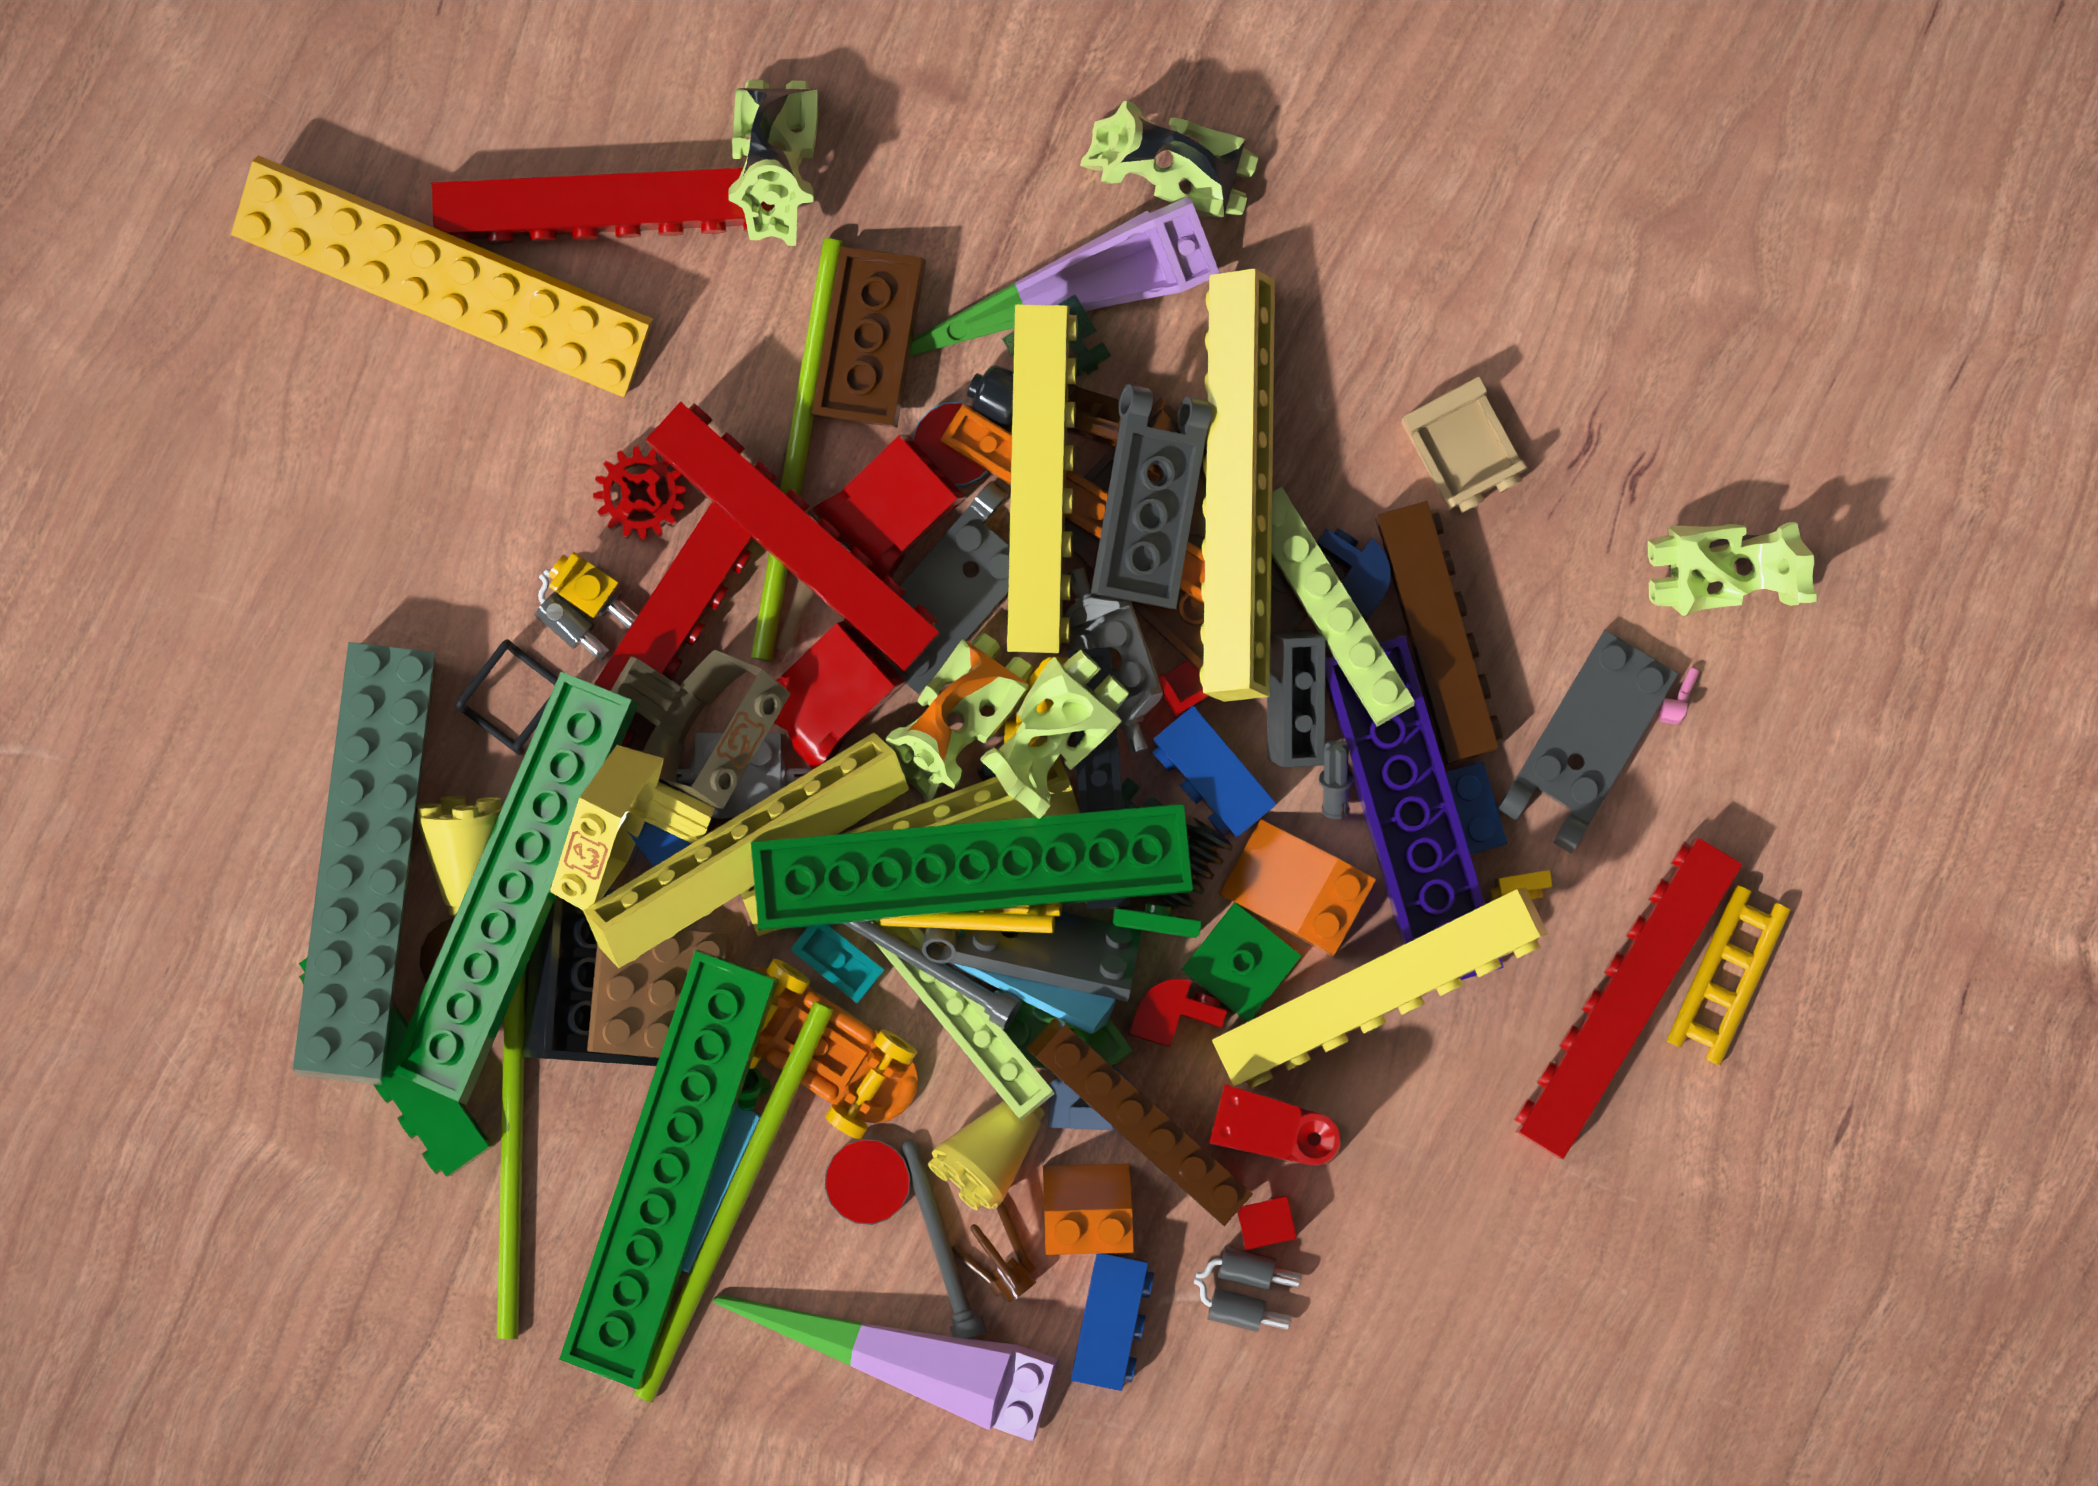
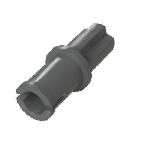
[1319,740,1353,819]

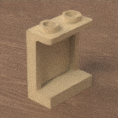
[1401,377,1528,513]

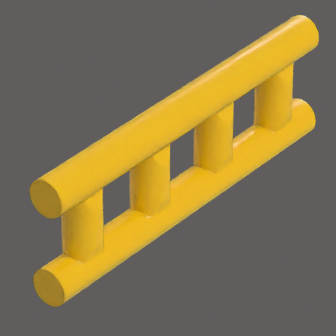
[1666,885,1791,1066]
[880,904,1062,933]

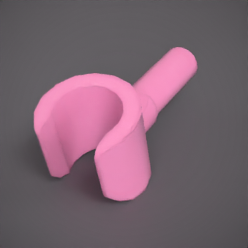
[1659,668,1700,725]

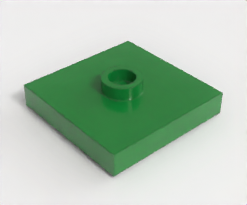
[1181,902,1302,1022]
[1112,903,1201,938]

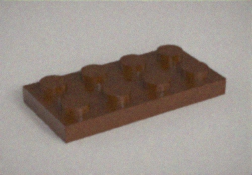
[812,247,926,428]

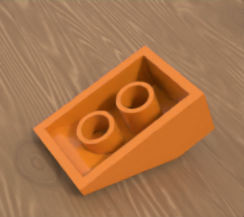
[1219,819,1376,956]

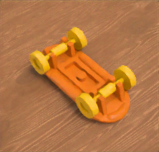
[749,959,918,1139]

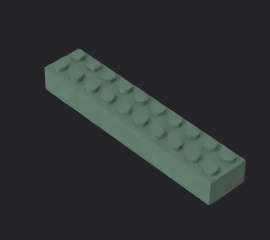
[293,642,436,1085]

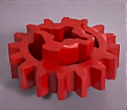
[593,446,687,541]

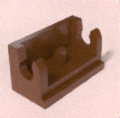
[1067,384,1121,448]

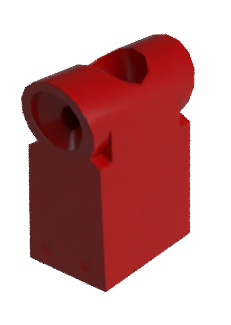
[807,435,966,580]
[773,620,906,769]
[1209,1084,1343,1166]

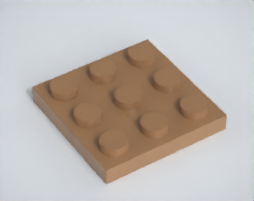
[587,930,728,1058]

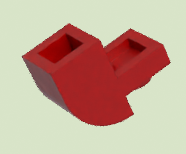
[1128,979,1227,1048]

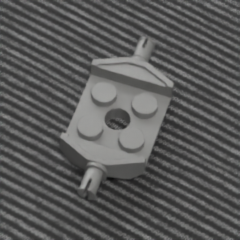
[1063,567,1163,754]

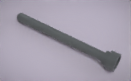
[843,921,1022,1030]
[901,1139,987,1339]

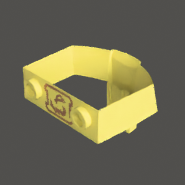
[551,745,715,910]

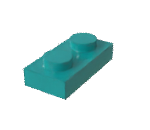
[790,925,884,1004]

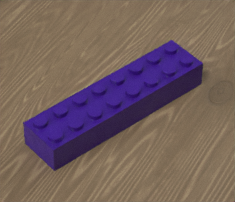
[1325,636,1504,980]

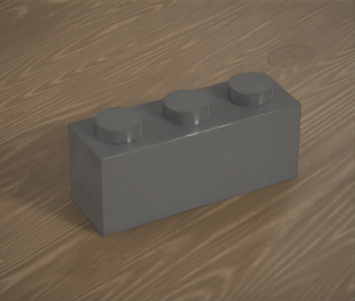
[1267,630,1325,768]

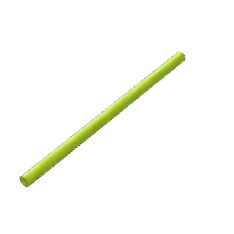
[751,238,844,662]
[497,965,527,1339]
[633,1001,834,1403]

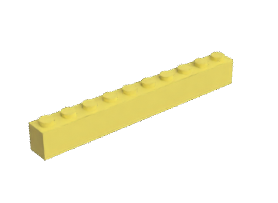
[1200,268,1275,702]

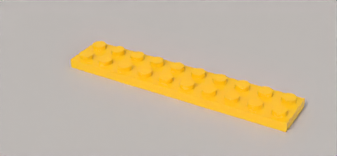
[231,155,653,397]

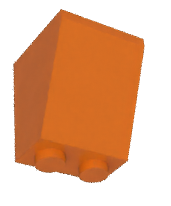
[1043,1164,1134,1255]

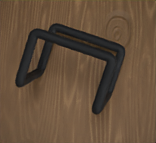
[455,639,558,755]

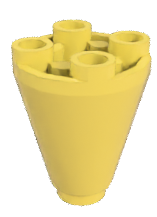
[416,795,502,916]
[928,1101,1045,1210]

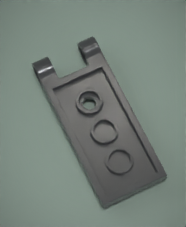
[1091,384,1211,609]
[876,481,1010,695]
[1498,630,1678,854]
[922,912,1142,1002]

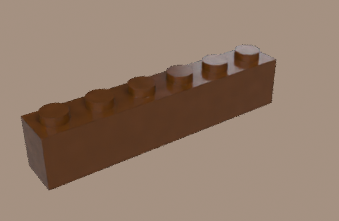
[1375,501,1503,765]
[1027,1017,1253,1226]

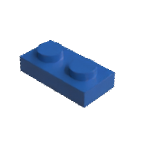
[1446,761,1508,855]

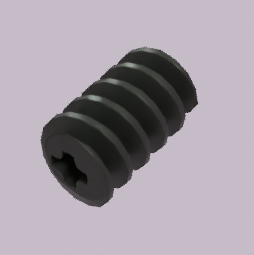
[1154,817,1233,913]

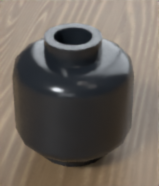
[967,365,1014,428]

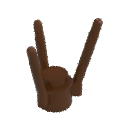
[952,1201,1036,1302]

